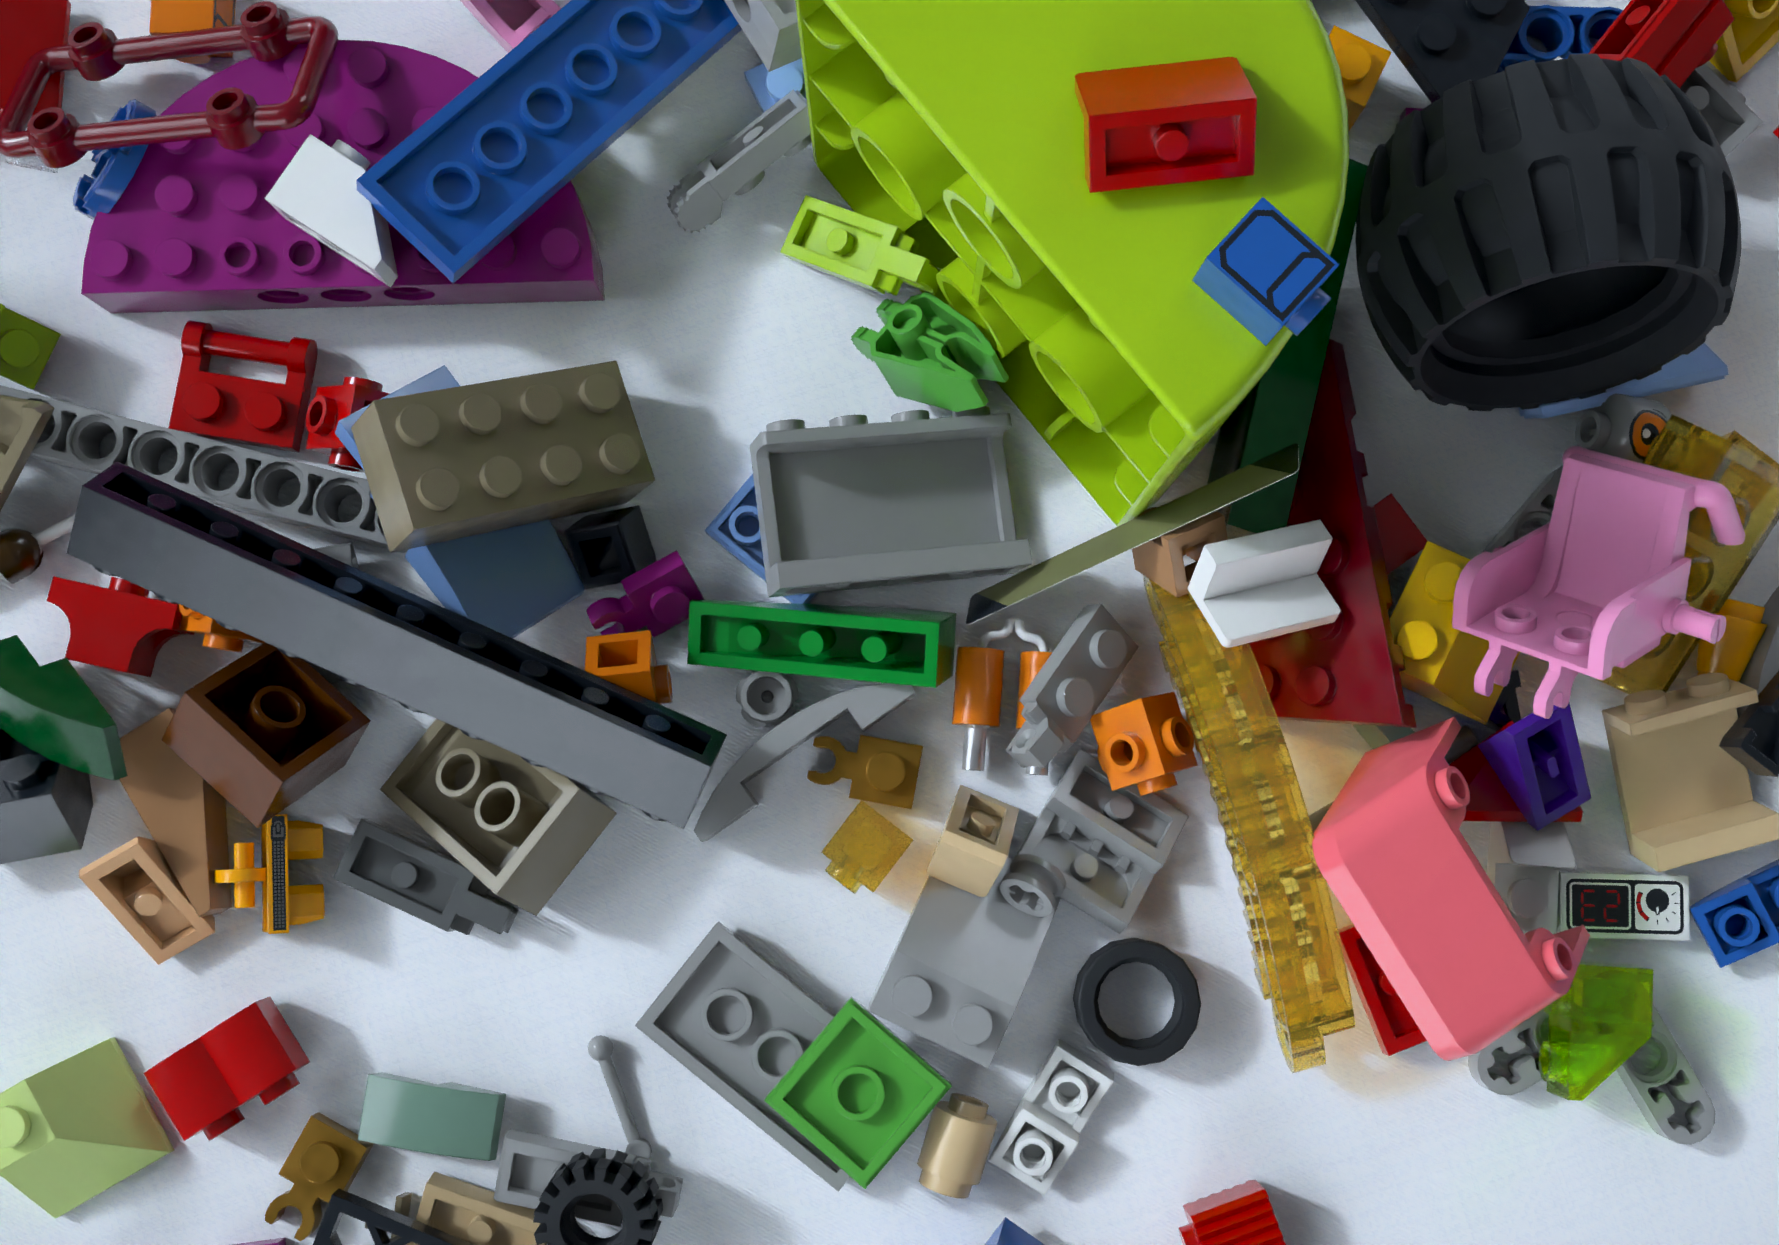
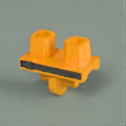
[214,814,325,934]

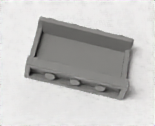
[750,406,1032,598]

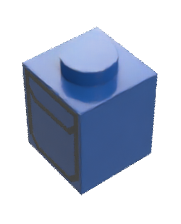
[1192,197,1339,346]

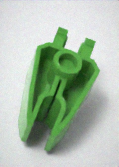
[851,292,1009,412]

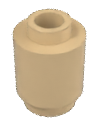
[917,1093,998,1199]

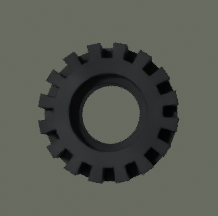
[533,1148,663,1245]

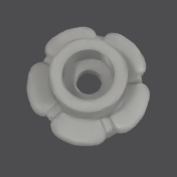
[736,670,799,727]

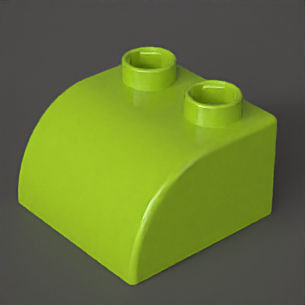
[795,0,1350,527]

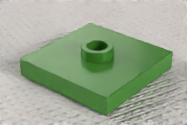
[764,996,952,1189]

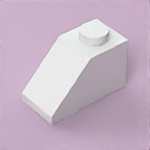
[265,134,398,287]

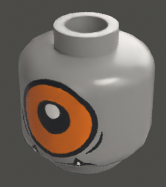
[1575,394,1678,469]

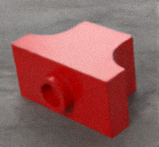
[47,576,195,677]

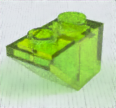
[1539,961,1653,1101]

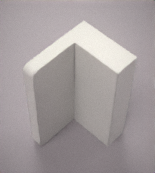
[1187,519,1340,648]

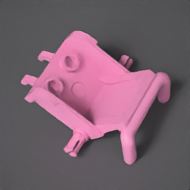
[1452,446,1746,719]

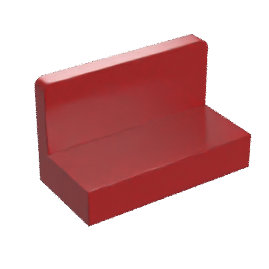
[1075,57,1257,193]

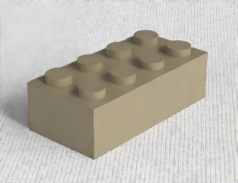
[351,361,655,553]

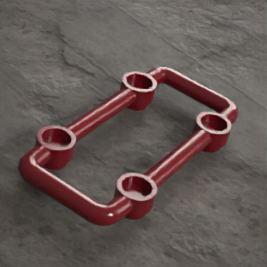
[0,1,339,168]

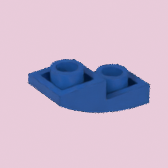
[1689,859,1779,968]

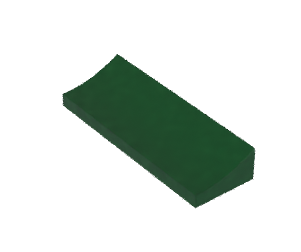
[1206,158,1368,540]

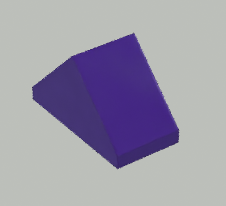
[1477,702,1591,831]

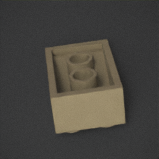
[379,719,617,916]

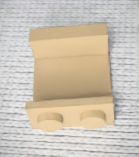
[1602,673,1779,872]

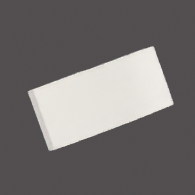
[989,1039,1114,1196]

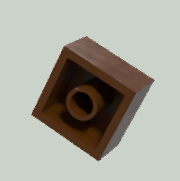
[162,642,371,828]

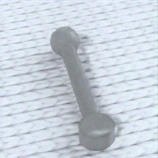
[588,1035,652,1160]

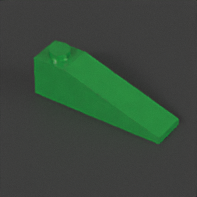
[687,599,957,688]

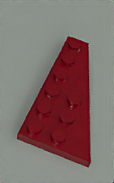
[1235,338,1417,728]

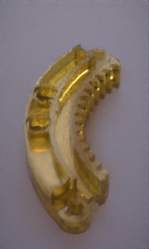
[1143,575,1355,1074]

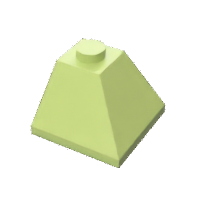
[0,1037,174,1219]

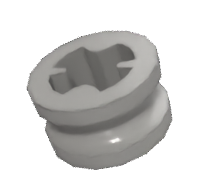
[999,854,1066,917]

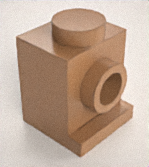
[1132,505,1228,598]

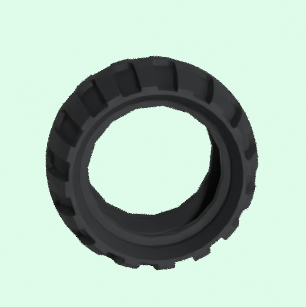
[1355,54,1741,411]

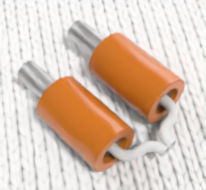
[952,619,1052,776]

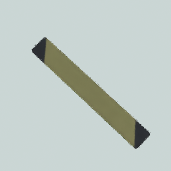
[966,443,1299,625]

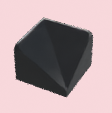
[565,505,657,589]

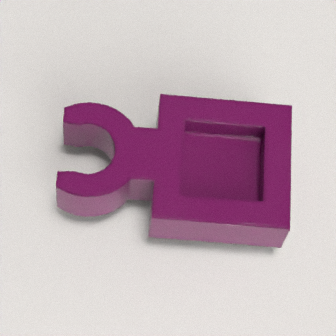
[586,550,705,638]

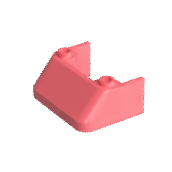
[1312,717,1590,1061]

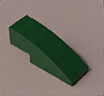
[0,635,128,781]

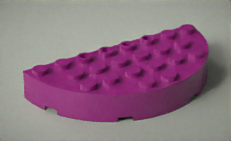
[81,40,605,313]

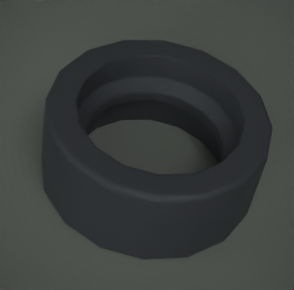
[1073,938,1201,1066]

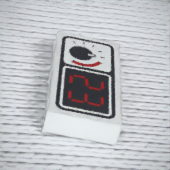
[1553,872,1690,941]

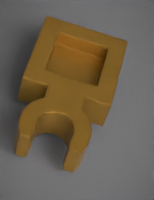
[807,735,923,809]
[265,1112,374,1242]

